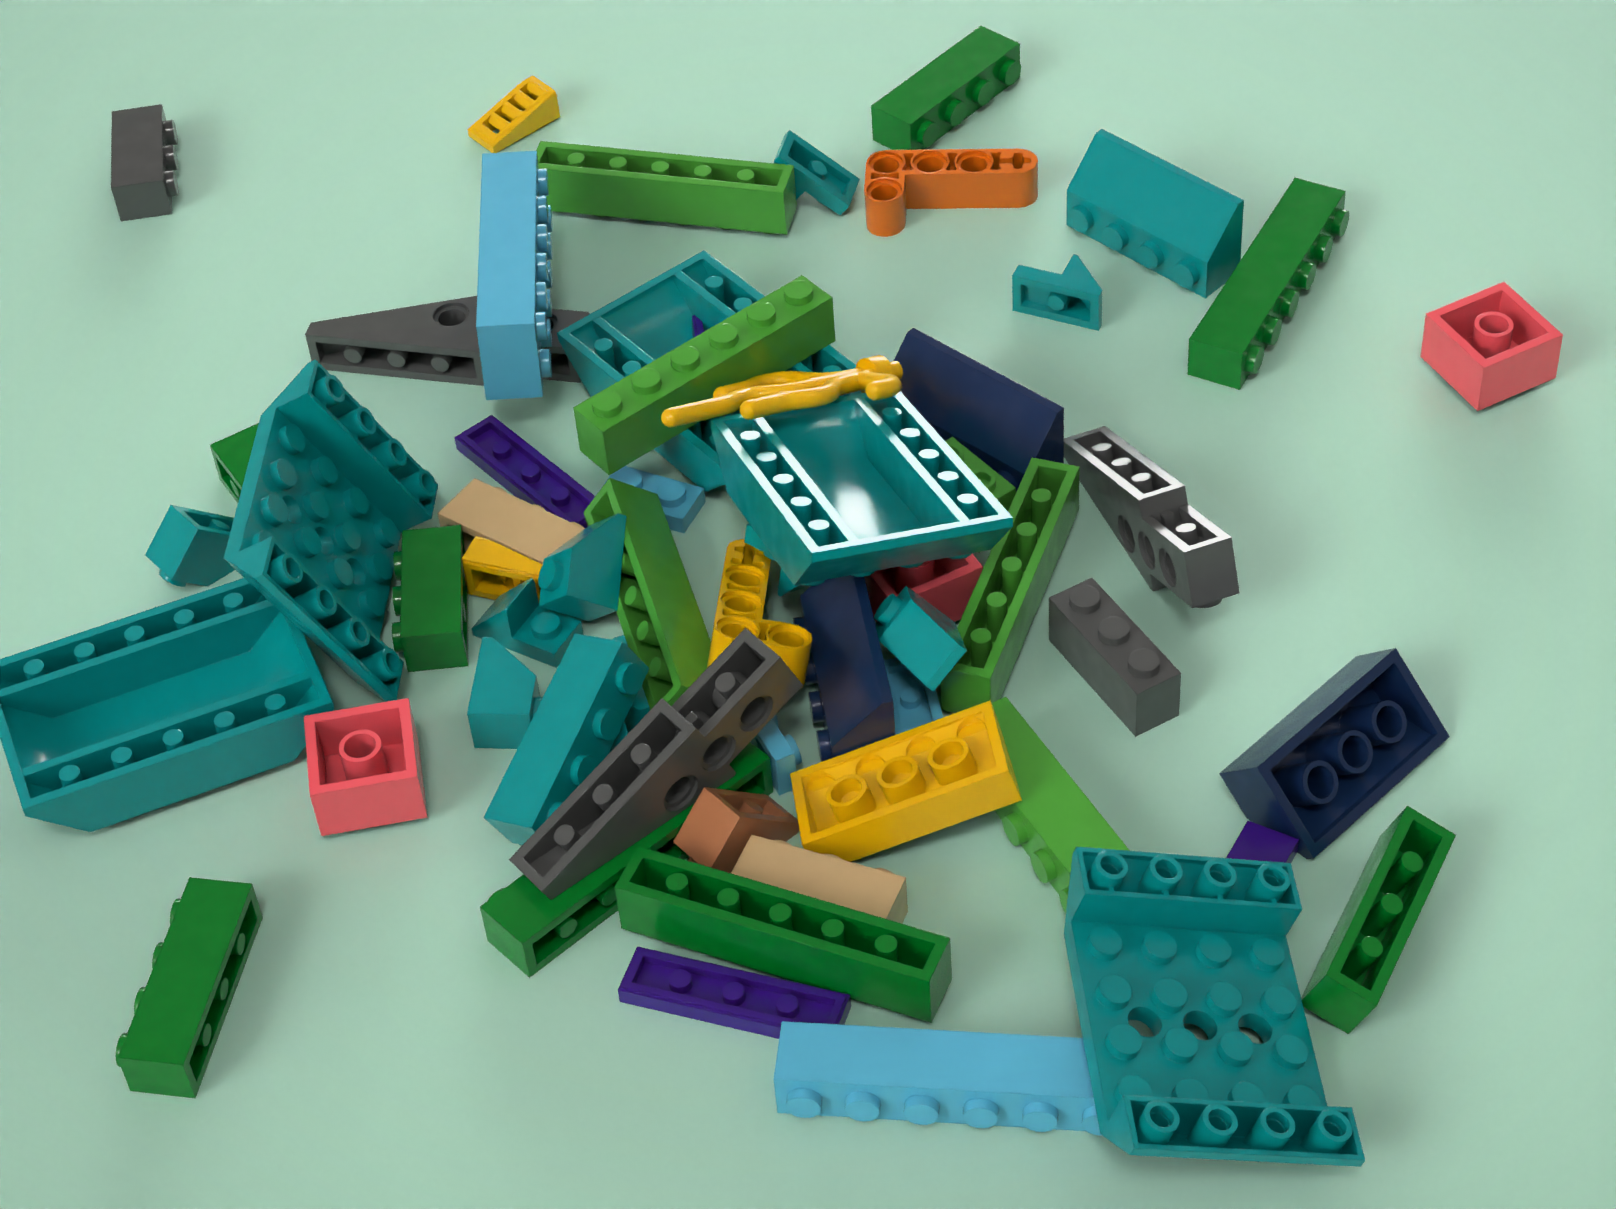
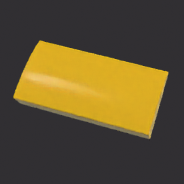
[790,700,1022,862]

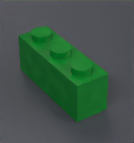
[392,525,468,672]

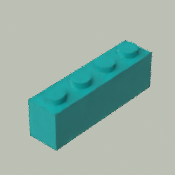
[483,634,649,845]

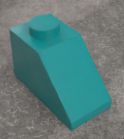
[145,505,235,587]
[538,513,626,621]
[874,586,967,692]
[467,637,543,749]

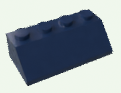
[894,328,1064,492]
[793,575,895,762]
[1219,648,1450,859]

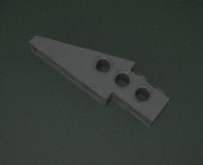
[305,296,590,386]
[1064,426,1240,608]
[509,628,803,900]

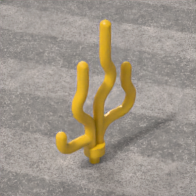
[661,355,903,428]

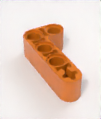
[864,148,1038,237]

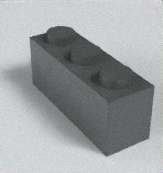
[111,104,179,221]
[1049,578,1181,737]

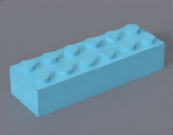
[476,151,553,400]

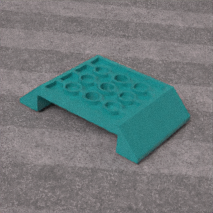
[223,359,438,702]
[1064,847,1365,1167]

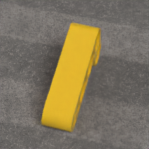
[707,539,813,690]

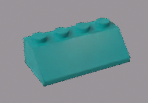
[1066,129,1244,299]

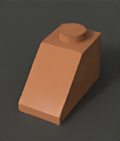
[673,787,799,873]

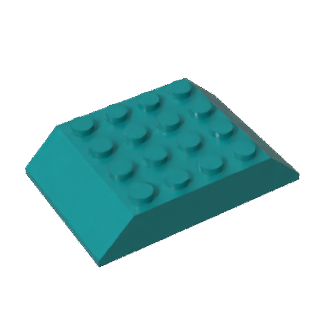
[557,250,862,492]
[710,391,1013,586]
[0,578,335,832]

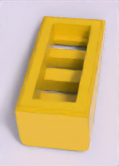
[467,75,560,153]
[462,536,543,601]

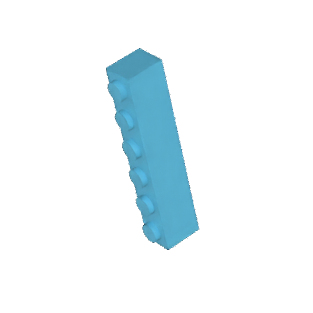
[773,1021,1101,1135]

